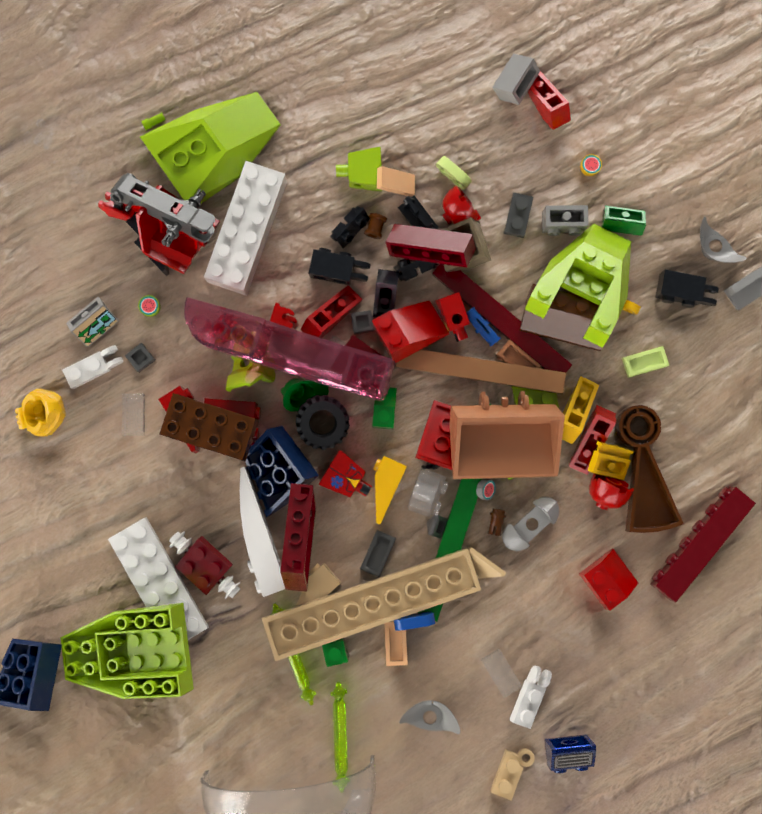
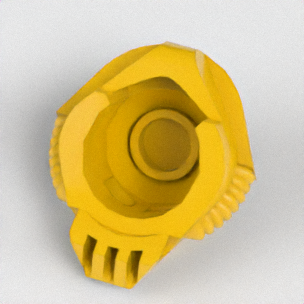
[15,388,66,437]

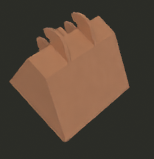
[450,391,565,479]

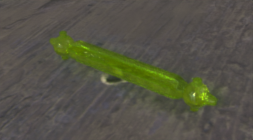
[270,603,316,706]
[330,682,350,793]

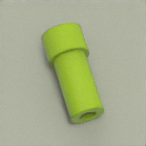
[141,113,165,131]

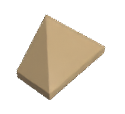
[468,546,506,579]

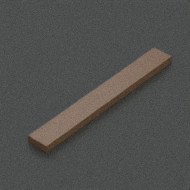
[396,350,566,394]

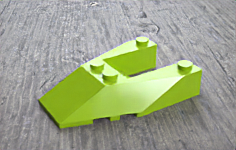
[525,224,631,348]

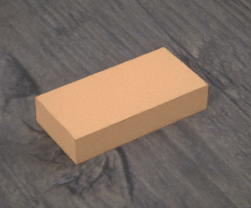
[377,166,415,196]
[385,621,408,666]

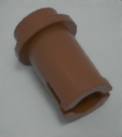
[488,508,507,536]

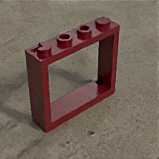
[280,483,316,592]

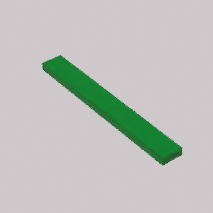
[417,479,482,622]

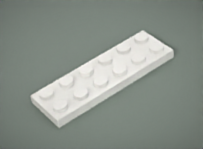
[108,517,209,640]

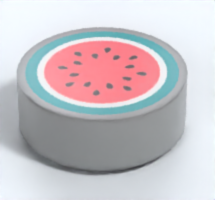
[476,478,496,500]

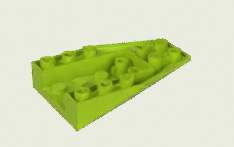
[140,92,281,204]
[60,603,194,699]

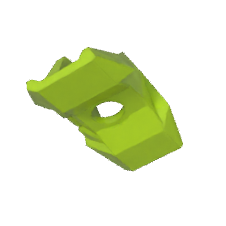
[226,332,276,392]

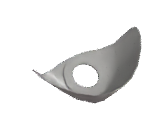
[700,217,747,263]
[399,700,460,734]

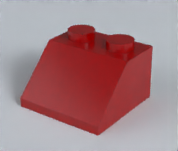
[579,548,639,611]

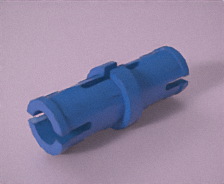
[467,307,501,347]

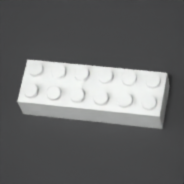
[204,161,287,296]

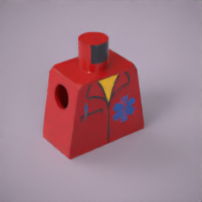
[435,292,470,342]
[319,450,372,498]

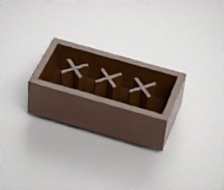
[159,393,259,461]

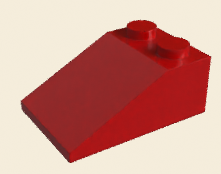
[372,300,449,364]

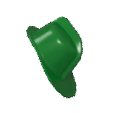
[280,378,329,412]

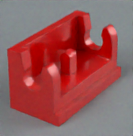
[269,303,297,337]

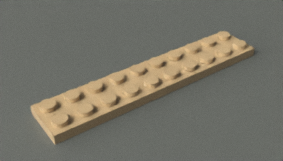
[262,548,481,661]

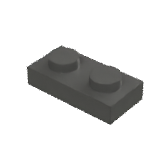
[504,192,533,238]

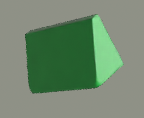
[602,205,646,236]

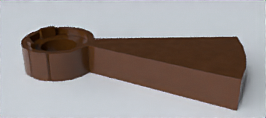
[615,405,684,533]

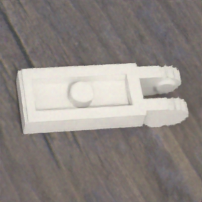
[62,345,124,389]
[510,665,552,729]

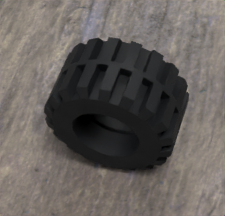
[296,395,350,450]

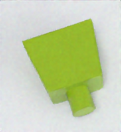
[336,147,382,192]

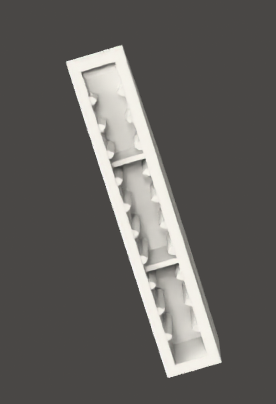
[240,467,285,597]

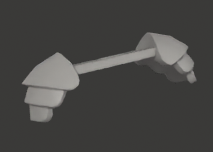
[502,497,559,552]

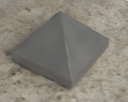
[427,514,448,539]

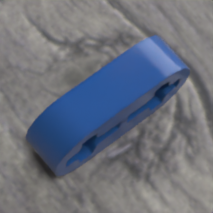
[394,612,435,631]

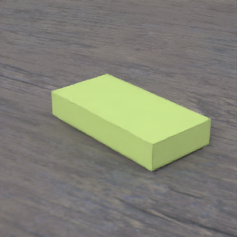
[622,346,669,378]

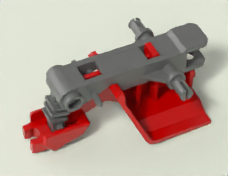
[98,173,220,274]

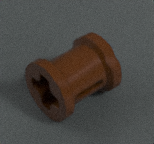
[364,213,387,239]

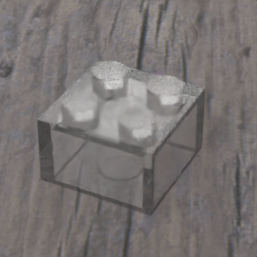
[406,468,448,518]

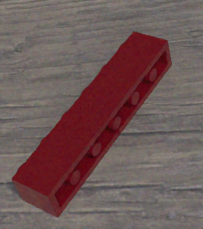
[650,487,756,603]

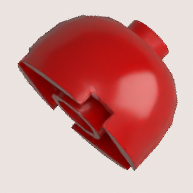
[442,185,481,225]
[589,473,634,510]

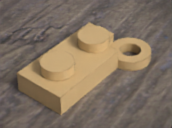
[490,748,535,801]

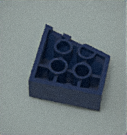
[245,426,319,518]
[0,638,62,711]

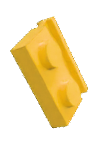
[588,441,634,480]

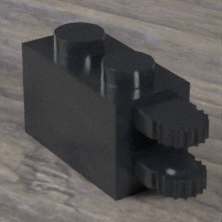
[308,248,371,286]
[655,269,719,308]

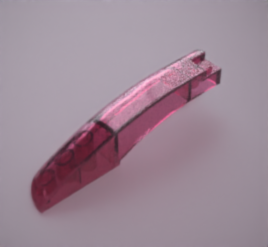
[184,297,395,402]

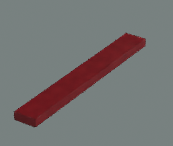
[432,264,572,373]

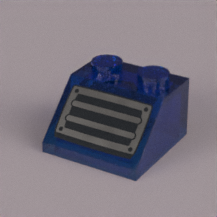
[544,735,596,773]

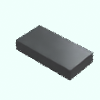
[360,530,396,577]

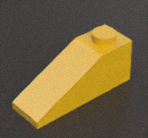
[562,376,599,444]
[373,456,407,525]

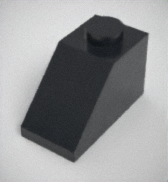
[373,269,399,318]

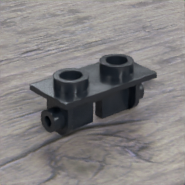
[398,196,439,229]
[330,206,370,249]
[393,258,438,282]

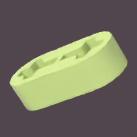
[436,156,472,190]

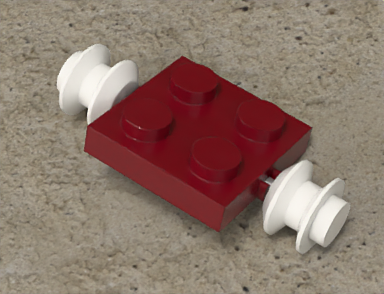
[169,531,240,599]

